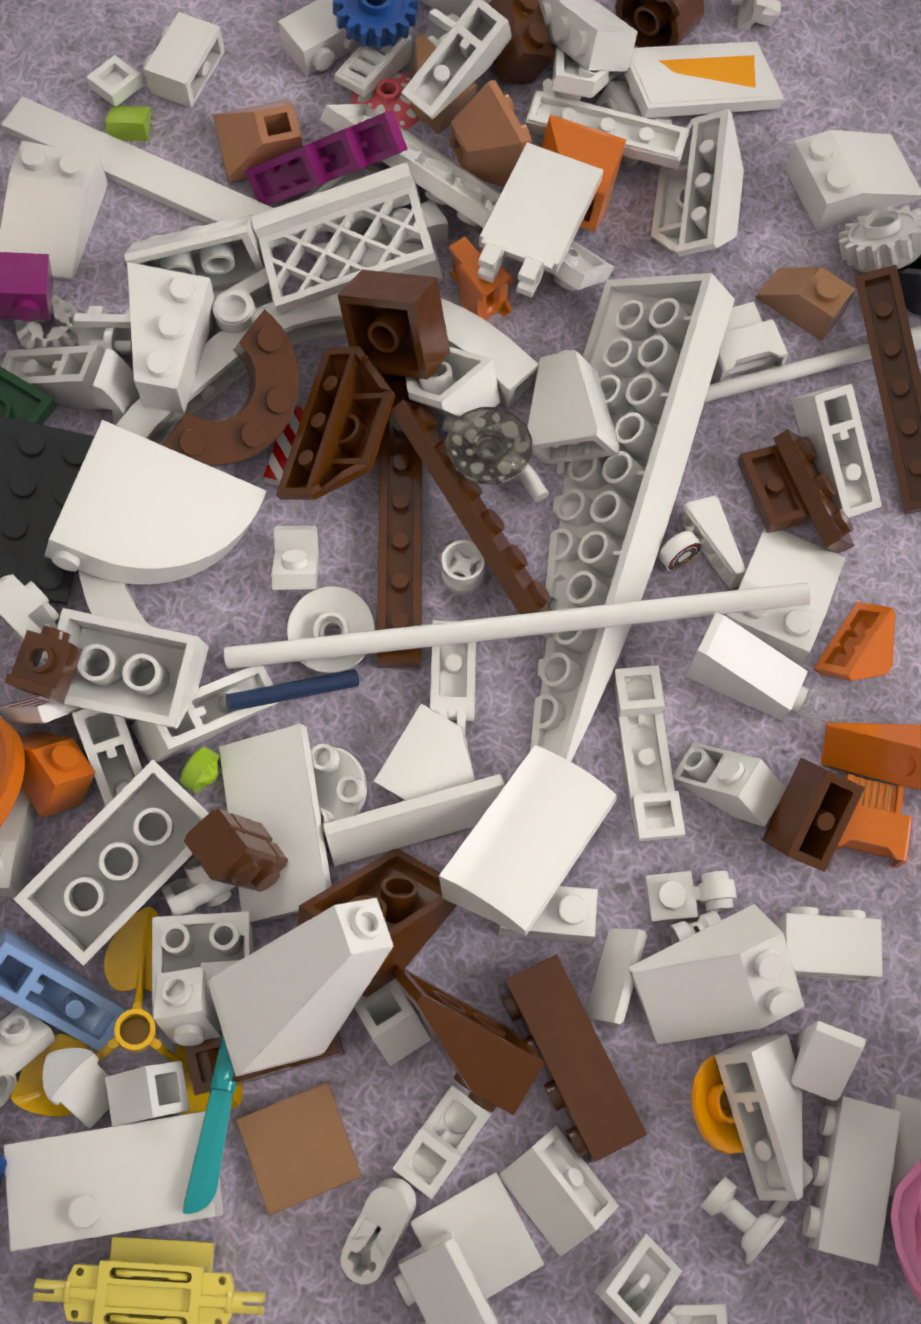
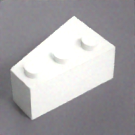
[127,262,215,414]

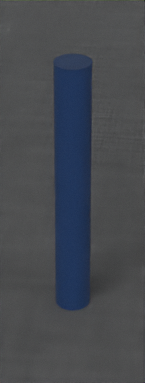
[225,669,359,712]

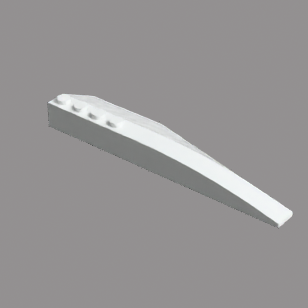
[530,273,735,762]

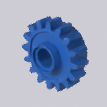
[333,0,418,49]

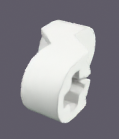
[340,1177,416,1285]

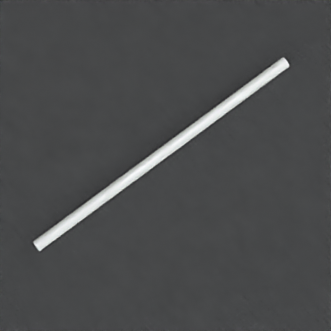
[224,582,810,669]

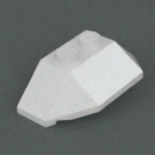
[651,108,744,257]

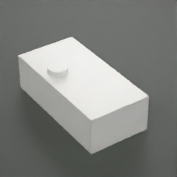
[13,759,209,966]
[4,1111,223,1252]

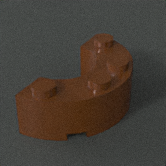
[162,309,299,467]

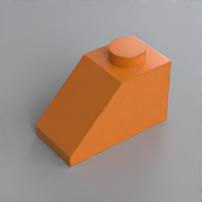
[20,731,96,819]

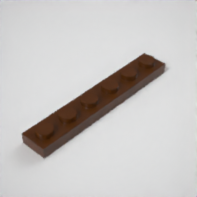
[855,265,921,515]
[391,400,553,614]

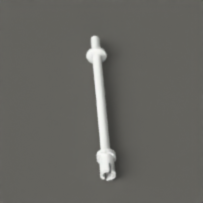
[629,325,921,413]

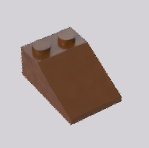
[298,849,457,998]
[391,964,545,1116]

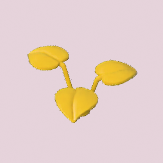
[11,907,242,1117]

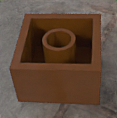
[337,269,450,380]

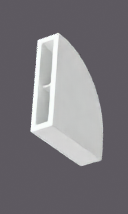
[44,420,267,585]

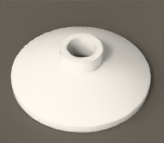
[287,586,375,673]

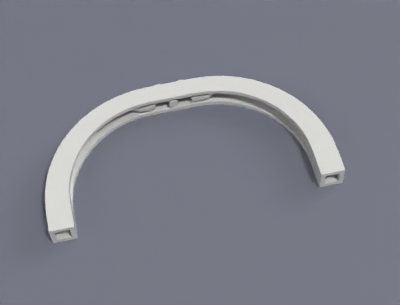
[79,293,539,626]

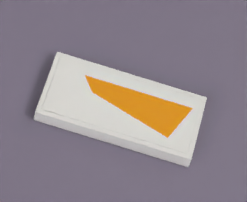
[623,41,784,118]

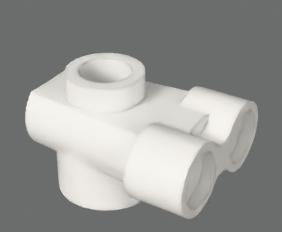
[160,856,236,916]

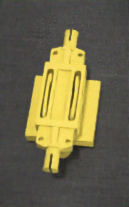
[33,1236,266,1324]

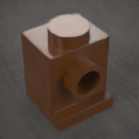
[4,625,83,704]

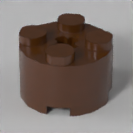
[615,0,704,48]

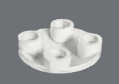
[310,744,367,836]

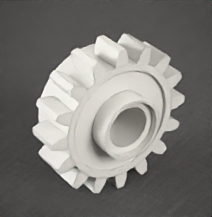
[838,205,921,273]

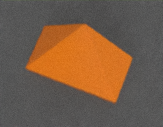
[813,602,896,681]

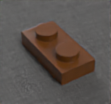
[737,445,810,533]

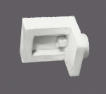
[153,967,221,1046]

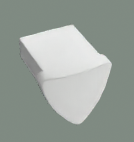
[42,1047,109,1129]

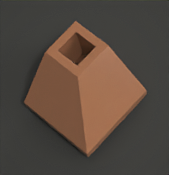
[450,79,532,187]
[212,99,303,183]

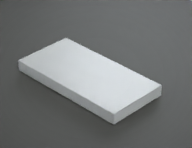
[219,724,332,925]

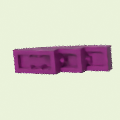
[245,109,408,206]

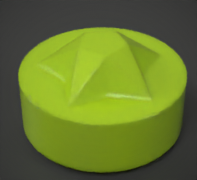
[180,746,220,794]

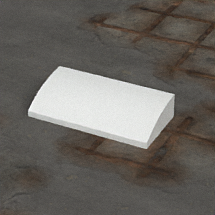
[439,745,617,936]

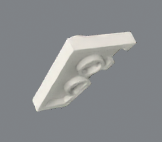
[552,46,622,100]

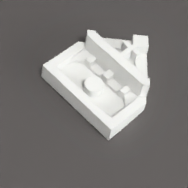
[374,704,477,801]

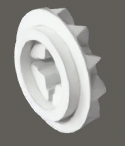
[15,294,78,349]

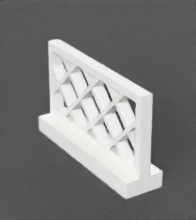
[250,162,437,313]

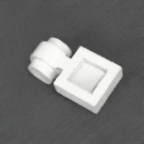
[644,871,737,924]

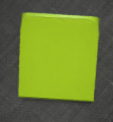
[105,106,151,141]

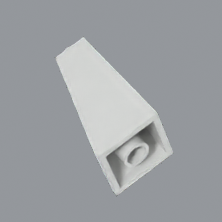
[207,898,393,1077]

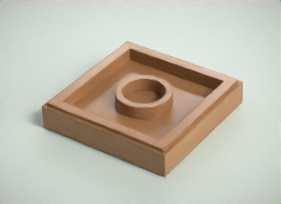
[236,1082,362,1216]

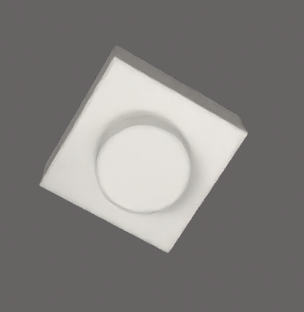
[86,55,144,108]

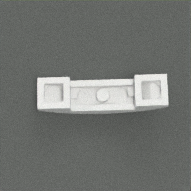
[614,665,685,841]

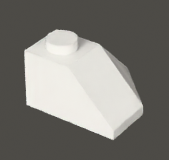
[405,347,500,423]

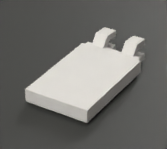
[477,143,603,298]

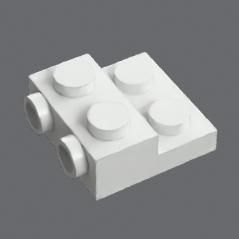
[0,574,60,665]

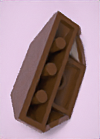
[276,346,396,500]

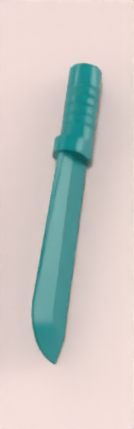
[183,1035,237,1214]

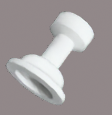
[700,1176,786,1265]

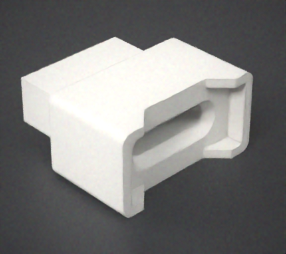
[712,301,789,383]

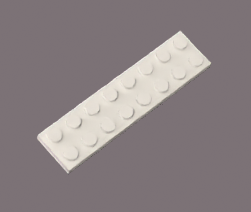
[320,104,614,291]

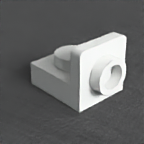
[271,526,319,590]

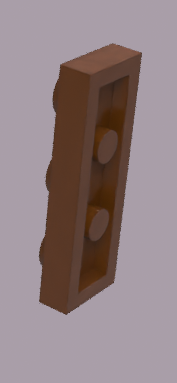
[773,429,855,553]

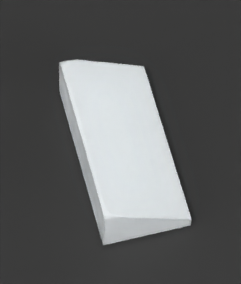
[586,928,647,1028]

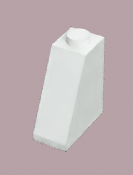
[525,350,619,464]
[685,612,809,721]

